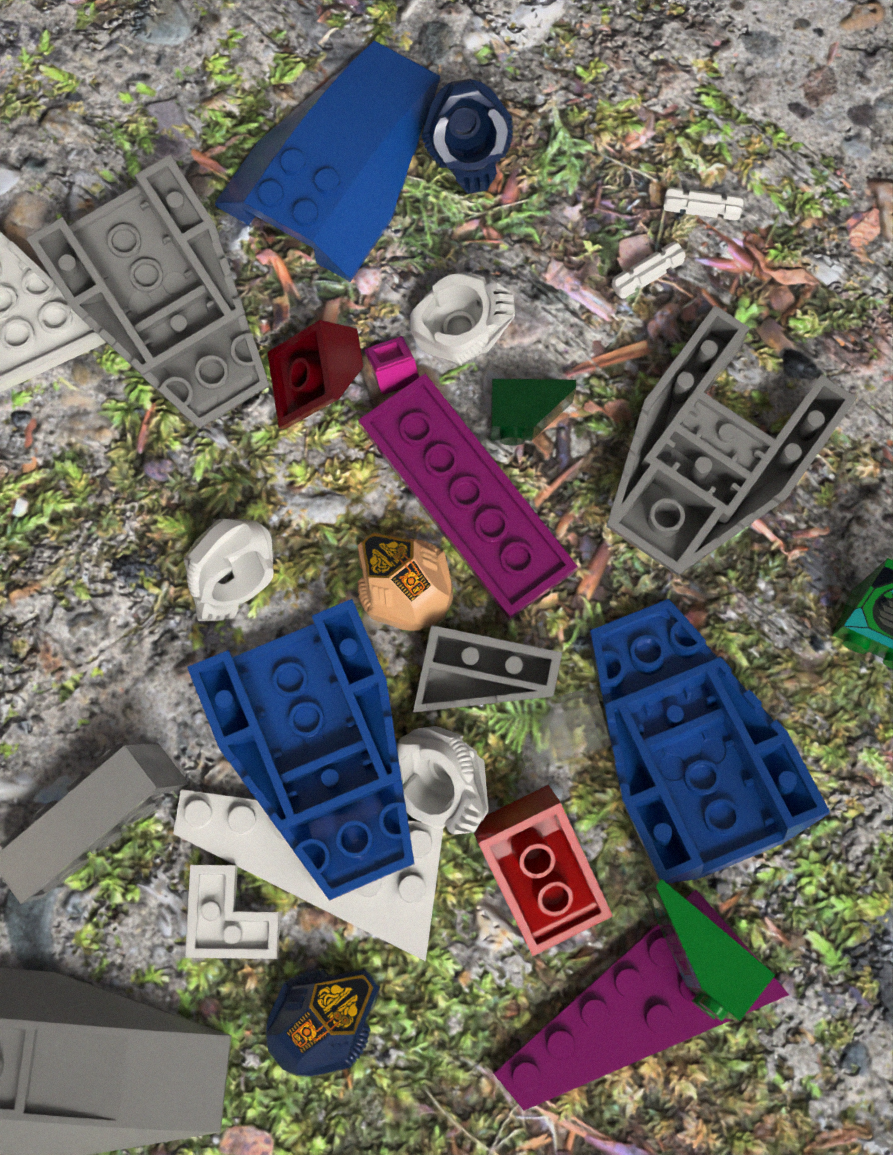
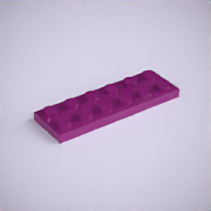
[358,373,578,620]

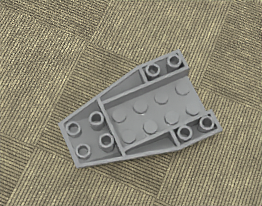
[0,967,232,1155]

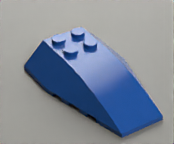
[215,41,440,282]
[187,599,415,901]
[590,599,830,884]

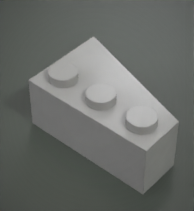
[413,625,562,712]

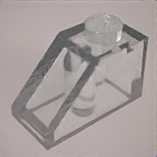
[521,691,611,772]

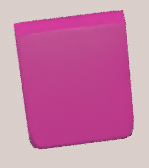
[364,336,419,394]

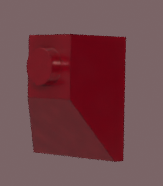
[267,320,364,429]

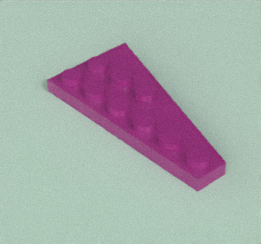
[493,889,789,1111]

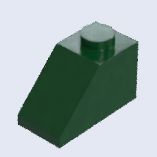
[491,379,576,446]

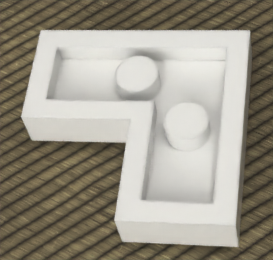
[185,865,280,959]

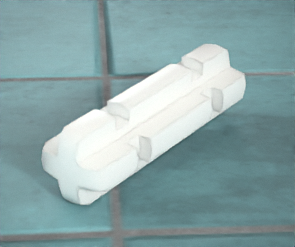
[663,187,743,220]
[611,242,686,298]

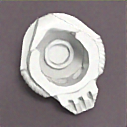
[410,272,515,366]
[183,519,274,621]
[396,726,489,834]

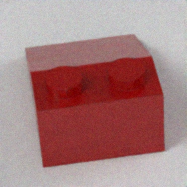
[474,784,613,956]

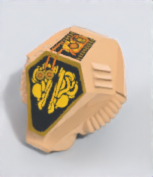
[357,532,453,631]

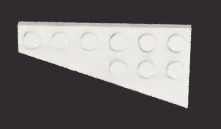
[0,232,106,392]
[173,790,444,961]

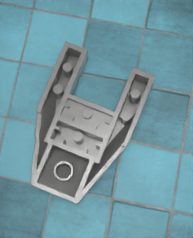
[606,305,857,576]

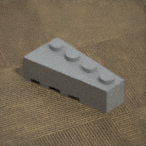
[0,743,190,904]

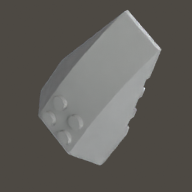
[26,155,269,429]

